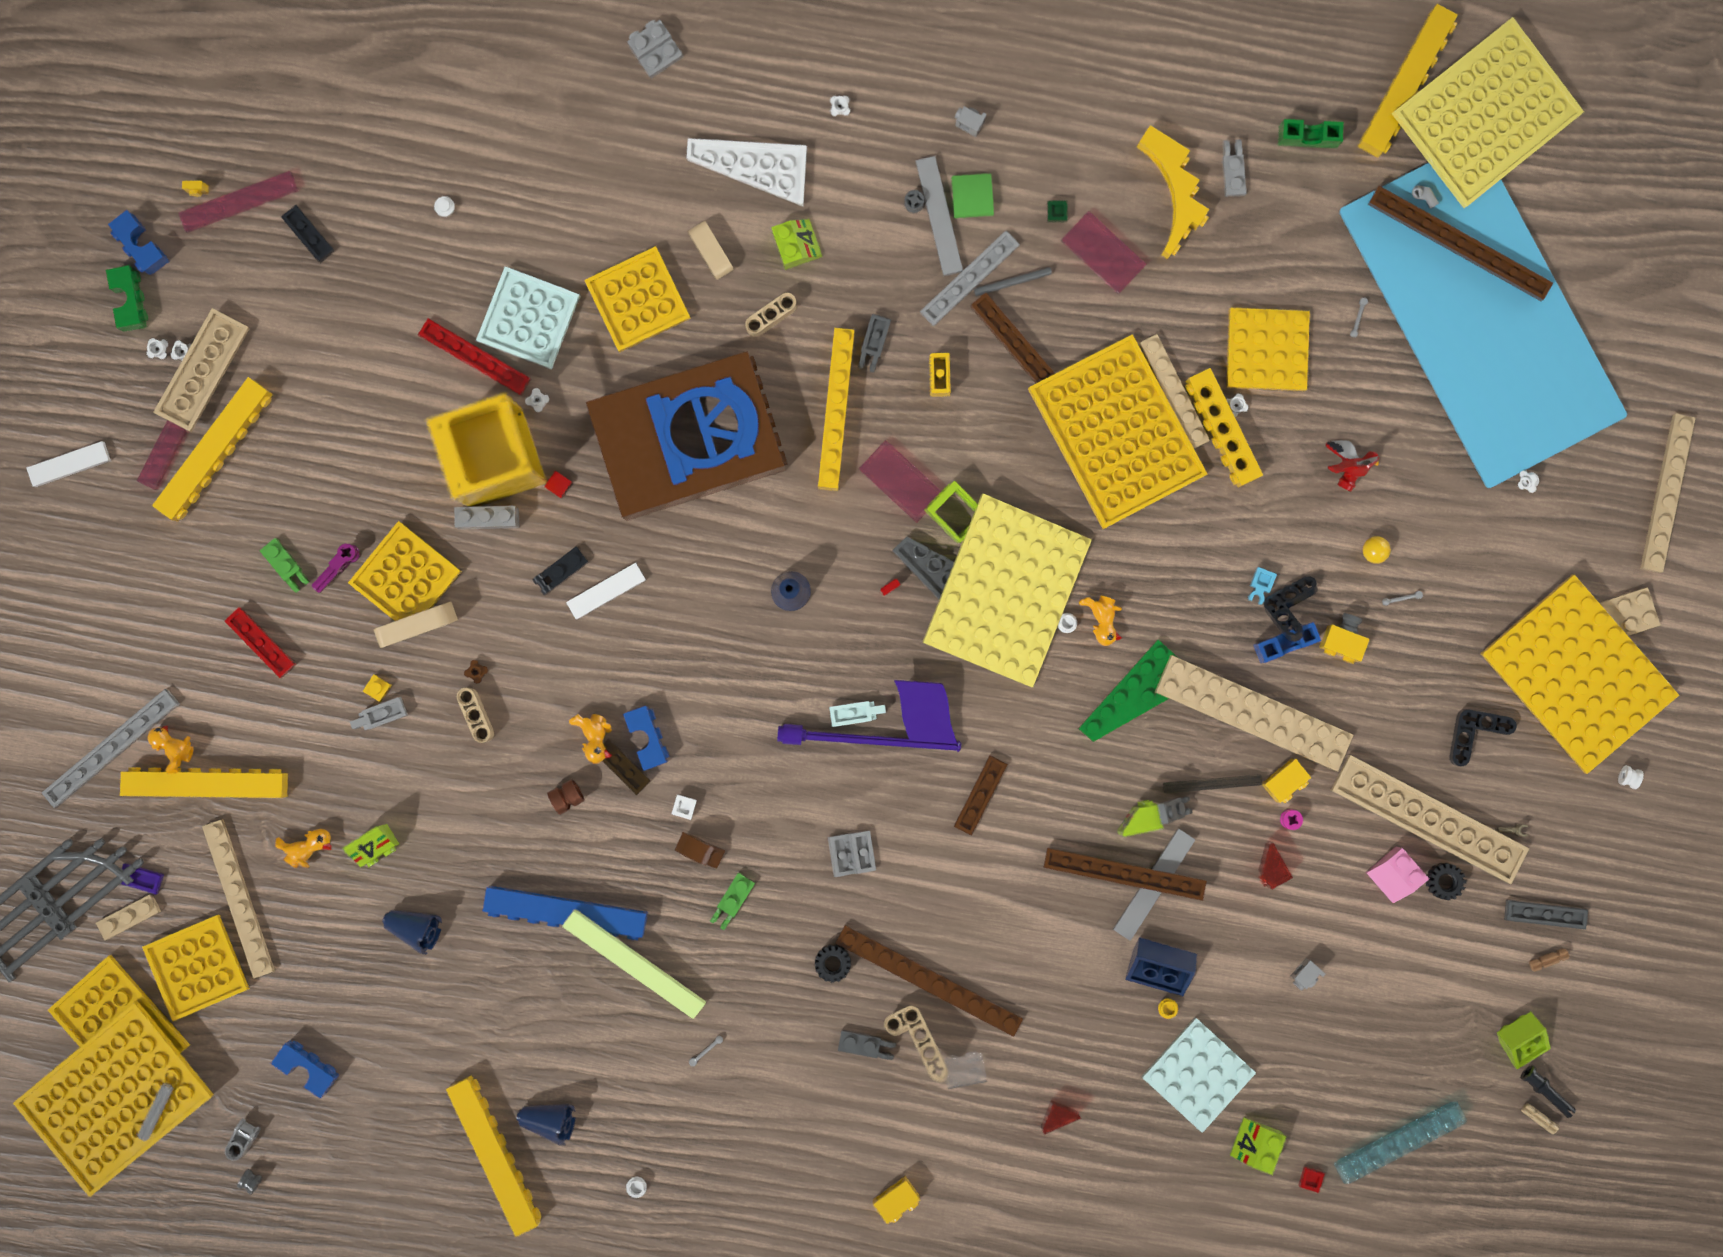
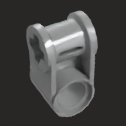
[225,1118,261,1160]

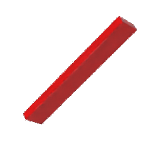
[418,318,531,396]

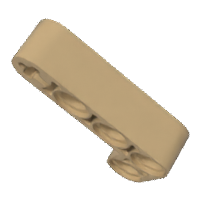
[373,601,458,648]
[884,1006,949,1082]

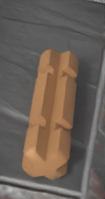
[1529,948,1570,972]

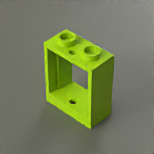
[923,481,978,543]

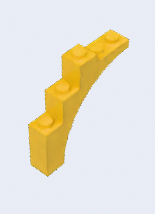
[1137,125,1209,259]

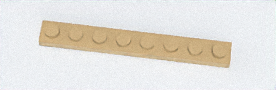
[1640,414,1695,573]
[202,819,275,979]

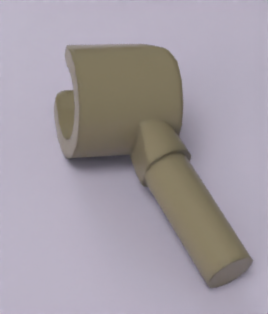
[1497,824,1528,837]

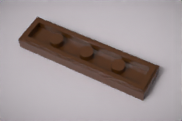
[954,755,1008,836]

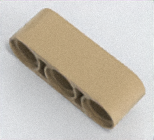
[688,221,734,280]
[746,293,797,337]
[457,688,494,743]

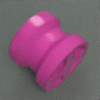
[1280,809,1303,830]

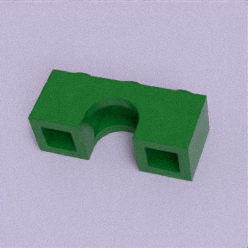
[1278,119,1344,148]
[106,265,148,332]

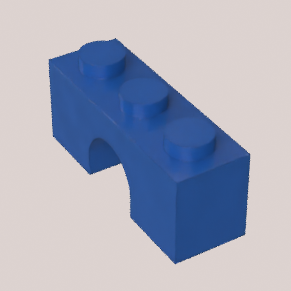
[108,210,170,275]
[1253,622,1321,663]
[623,706,670,771]
[271,1040,339,1098]

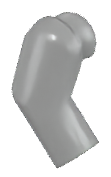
[1412,186,1439,209]

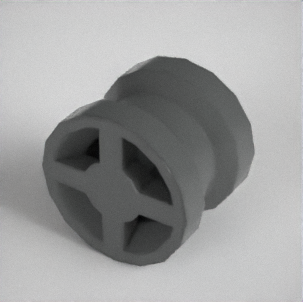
[904,190,924,213]
[1338,613,1363,634]
[237,1169,263,1195]

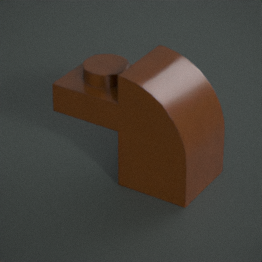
[675,832,725,869]

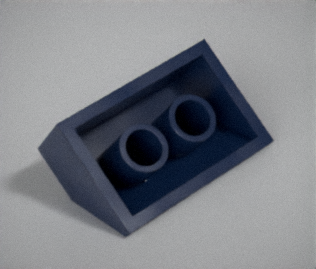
[1125,937,1197,996]

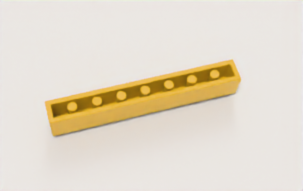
[1357,4,1458,158]
[818,328,854,491]
[152,377,273,522]
[120,767,288,798]
[446,1075,541,1237]

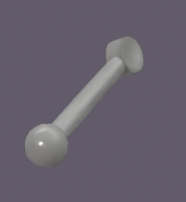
[1350,298,1368,337]
[1382,591,1423,606]
[689,1036,723,1066]

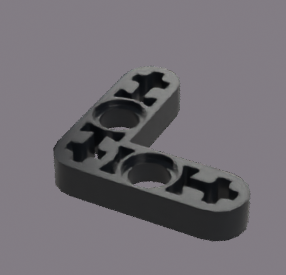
[1263,576,1318,642]
[1449,709,1517,767]

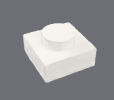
[672,795,697,820]

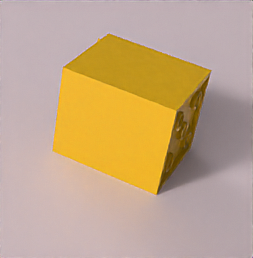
[426,393,547,507]

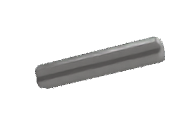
[137,1083,173,1141]

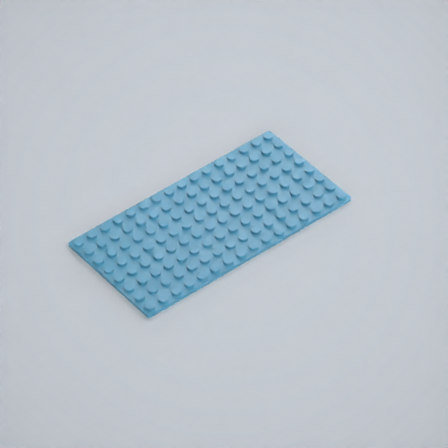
[1339,163,1627,488]

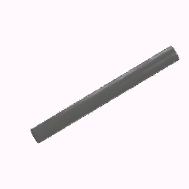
[974,267,1052,296]

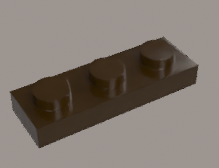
[602,739,651,795]

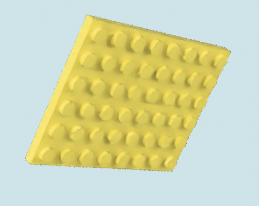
[1392,17,1584,208]
[922,494,1092,688]

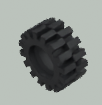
[1426,863,1466,900]
[815,944,851,983]

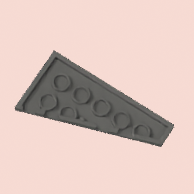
[892,537,954,600]

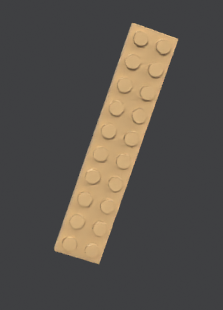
[1155,655,1353,772]
[1331,755,1529,884]

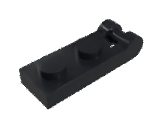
[532,546,589,596]

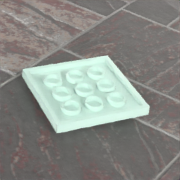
[476,266,580,370]
[1141,1017,1256,1133]

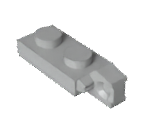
[350,697,408,730]

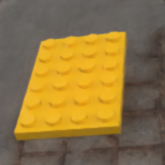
[48,955,190,1054]

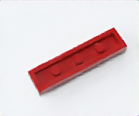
[224,607,296,678]

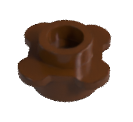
[464,660,488,684]

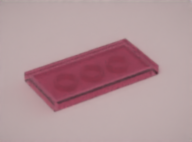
[1061,211,1147,294]
[859,440,941,523]

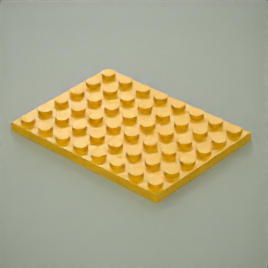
[1028,334,1208,529]
[1480,575,1679,774]
[13,1001,214,1197]

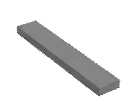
[916,156,963,277]
[920,230,1020,327]
[1113,829,1195,941]

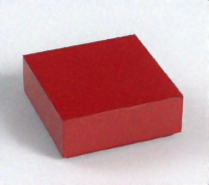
[544,471,572,499]
[880,579,901,597]
[1298,1166,1325,1193]

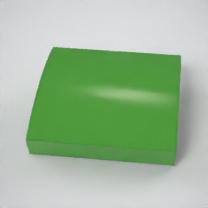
[951,174,994,218]

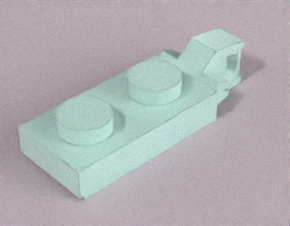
[829,701,886,727]

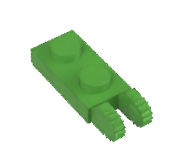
[259,538,309,593]
[710,872,755,930]

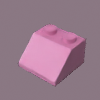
[1366,847,1429,903]

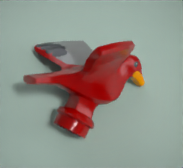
[1325,440,1379,492]

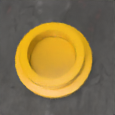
[1158,998,1178,1019]

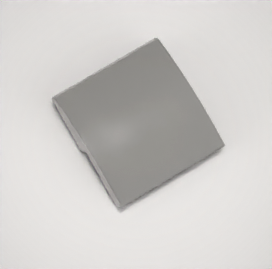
[828,831,876,877]

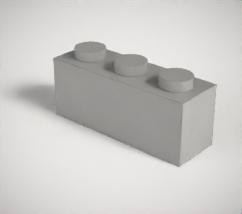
[454,506,519,529]

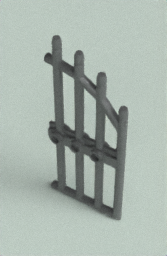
[0,838,144,983]

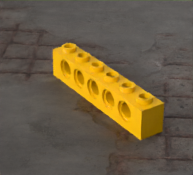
[1185,368,1263,488]

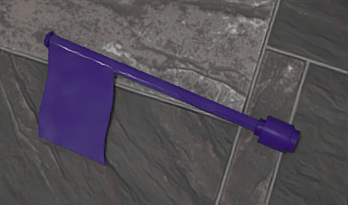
[777,680,961,752]

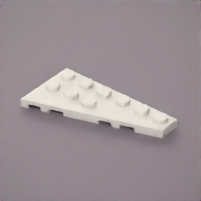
[687,139,807,206]

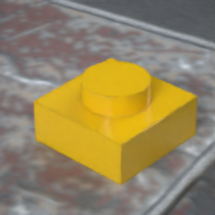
[182,181,209,197]
[363,674,392,702]

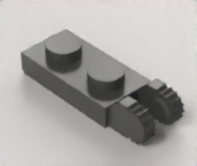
[858,314,891,373]
[1157,796,1193,825]
[838,1030,896,1060]

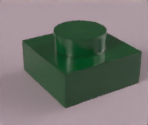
[1047,201,1068,222]

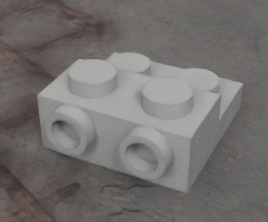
[627,20,683,79]

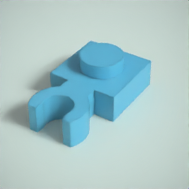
[1248,567,1277,605]

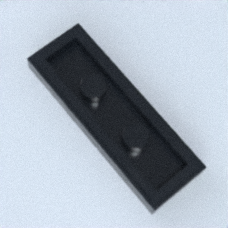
[281,205,335,263]

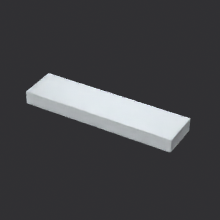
[27,441,111,487]
[566,563,646,620]

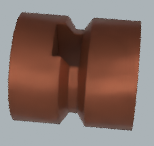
[547,779,585,815]

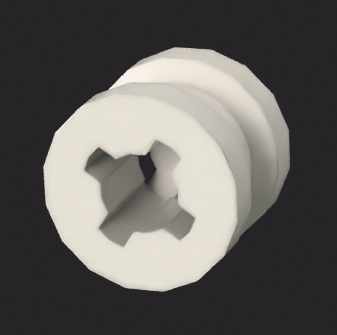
[1618,765,1644,789]

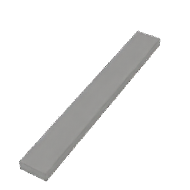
[42,689,180,808]

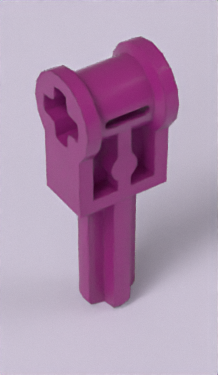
[312,543,360,593]

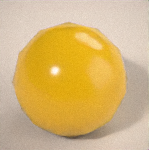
[1363,536,1391,564]

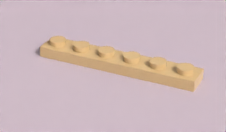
[1139,334,1210,449]

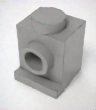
[954,106,987,137]
[1290,958,1325,991]

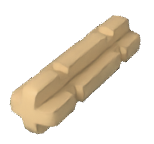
[1521,1103,1559,1134]

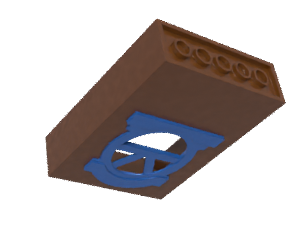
[586,351,788,521]

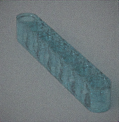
[1334,1101,1467,1184]

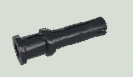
[1520,1066,1576,1118]

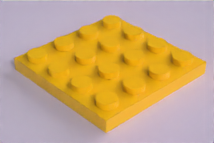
[584,246,691,353]
[1226,308,1310,391]
[348,521,462,621]
[142,915,250,1022]

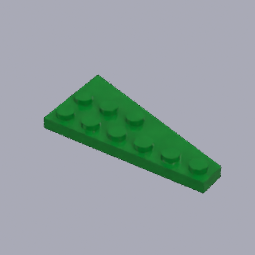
[1078,640,1180,742]

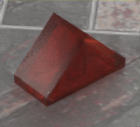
[1040,1100,1081,1135]

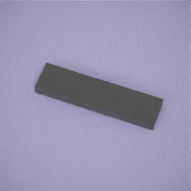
[1504,900,1588,930]

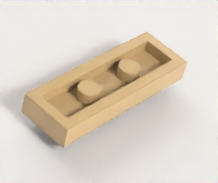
[96,894,161,941]

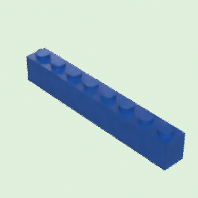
[482,886,648,940]

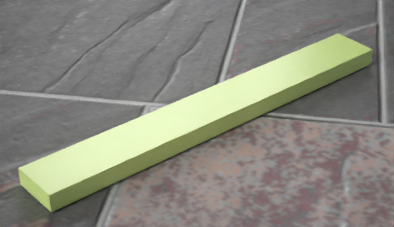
[562,909,706,1019]

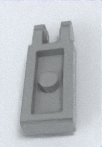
[1222,139,1246,197]

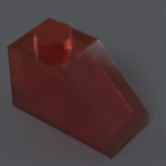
[1258,841,1293,890]

